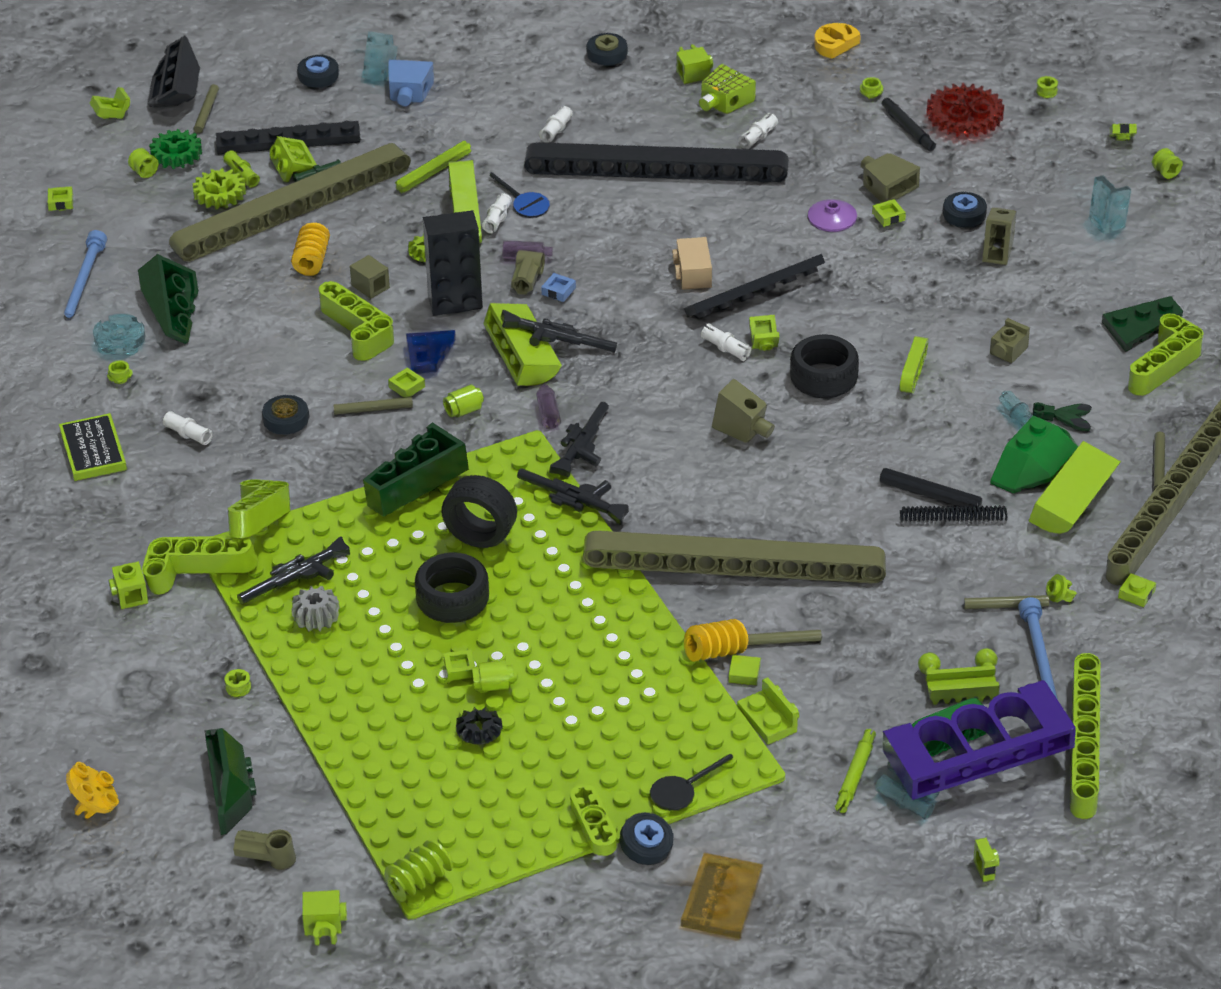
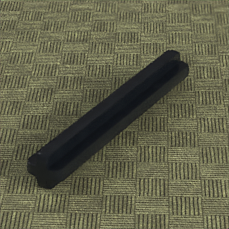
[880,468,982,508]

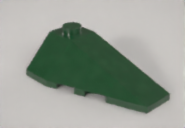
[138,254,199,344]

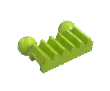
[918,648,1000,705]

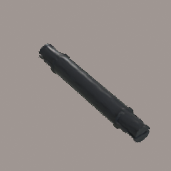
[881,98,936,151]

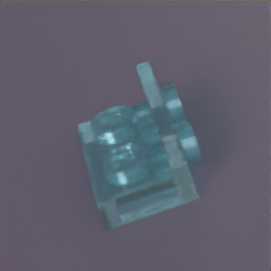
[1089,175,1131,234]

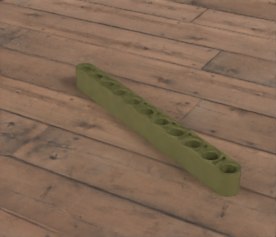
[169,143,411,262]
[1105,400,1221,585]
[583,531,886,583]

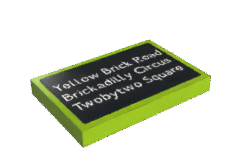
[59,413,127,481]

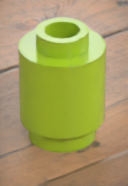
[443,384,484,418]
[472,660,514,692]

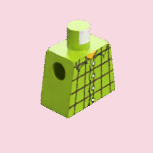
[699,64,756,114]

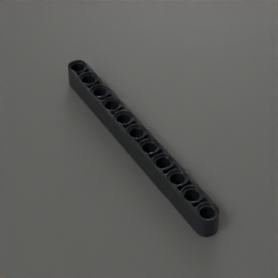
[524,142,789,182]

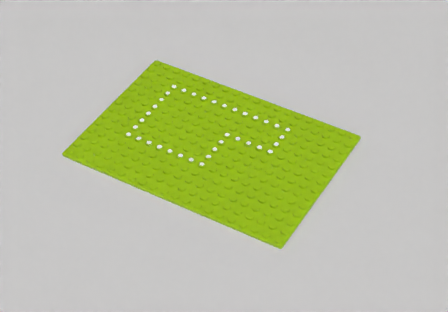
[208,430,785,920]

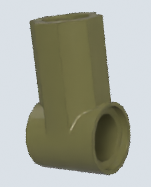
[511,250,545,295]
[233,830,296,870]

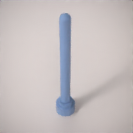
[64,230,107,318]
[1018,597,1058,700]

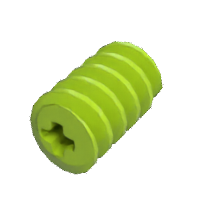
[385,839,453,902]

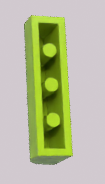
[483,303,562,386]
[1029,441,1121,534]

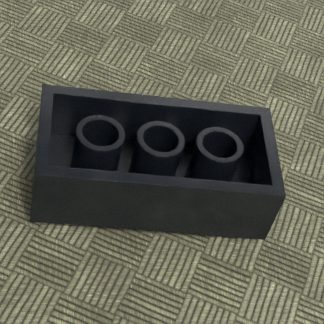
[423,210,483,316]

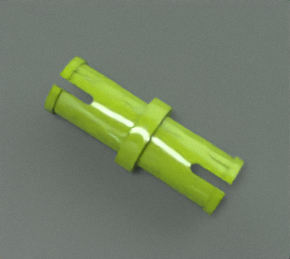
[223,150,260,188]

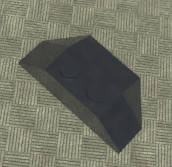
[147,35,200,107]

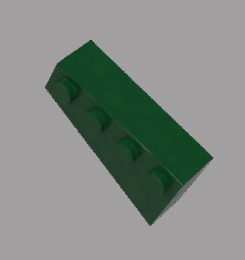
[363,422,469,517]

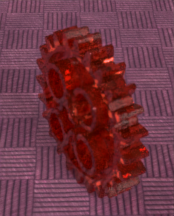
[926,83,1004,138]

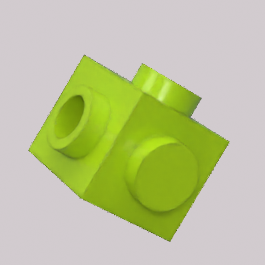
[108,561,148,609]

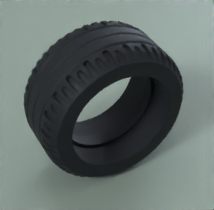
[790,334,859,398]
[441,475,517,548]
[415,552,489,623]

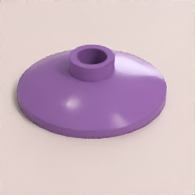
[808,199,857,232]

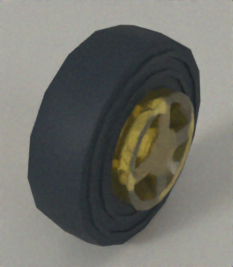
[262,395,309,435]

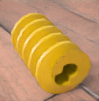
[291,222,330,276]
[684,619,749,662]

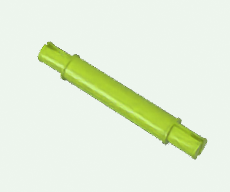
[835,729,876,813]

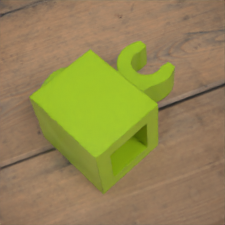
[676,45,713,84]
[302,890,347,945]

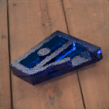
[406,330,456,374]

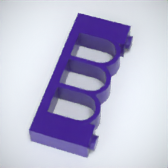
[883,680,1076,800]

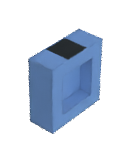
[541,273,576,302]

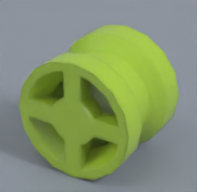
[128,148,159,178]
[1152,148,1183,179]

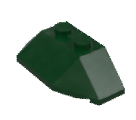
[204,728,257,835]

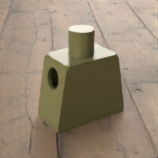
[861,153,920,203]
[982,207,1017,265]
[712,378,775,442]

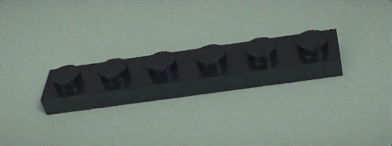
[216,121,361,155]
[684,254,825,319]

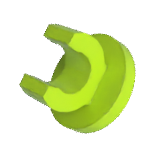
[1046,574,1077,602]

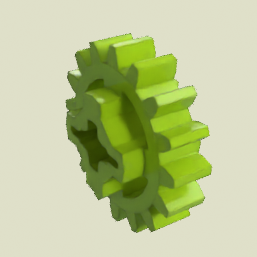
[192,168,246,209]

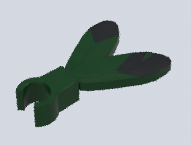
[1032,402,1092,431]

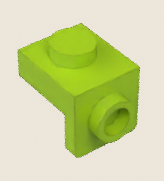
[89,87,130,119]
[749,315,780,351]

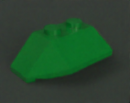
[990,415,1078,494]

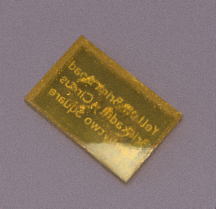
[681,853,763,939]

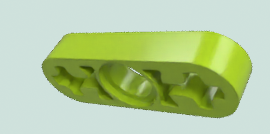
[900,336,929,394]
[570,784,617,856]

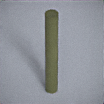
[194,84,219,133]
[333,397,413,415]
[1154,431,1165,490]
[964,595,1049,609]
[748,630,822,645]

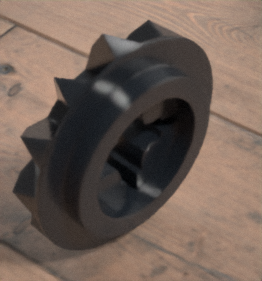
[456,706,502,745]

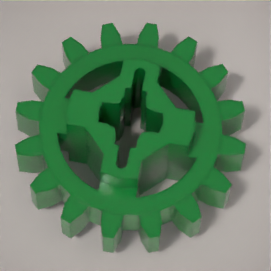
[149,129,202,169]

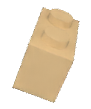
[672,237,712,290]

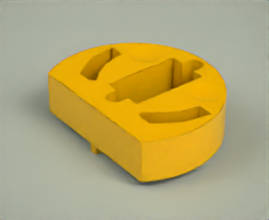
[814,23,860,59]

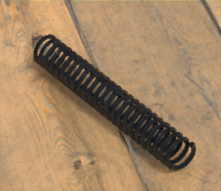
[899,505,1008,522]

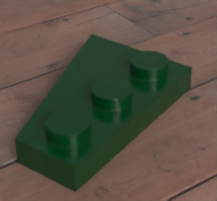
[1102,296,1183,352]

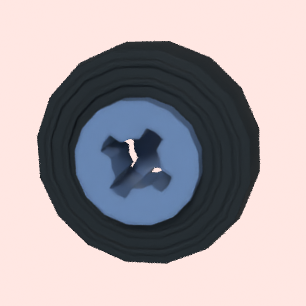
[297,55,339,88]
[942,192,987,228]
[619,812,674,865]

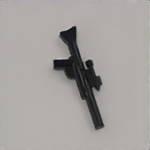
[501,310,617,352]
[549,402,609,478]
[517,468,629,525]
[237,537,350,604]

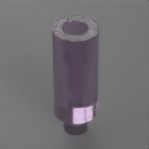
[502,240,553,259]
[536,384,561,429]

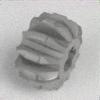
[291,586,340,632]

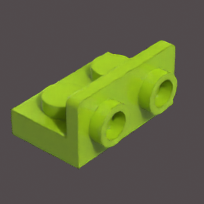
[269,136,317,182]
[737,677,799,745]

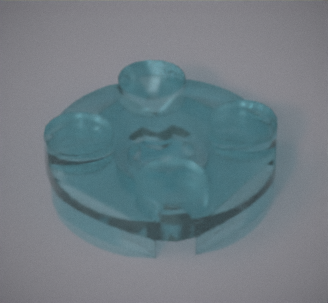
[93,314,145,355]

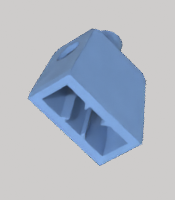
[388,60,434,106]

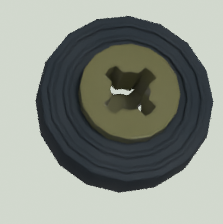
[586,33,628,66]

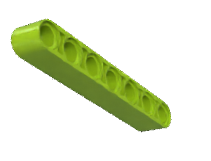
[1070,653,1101,819]

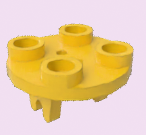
[66,762,119,819]

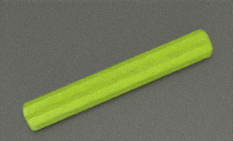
[395,141,471,193]

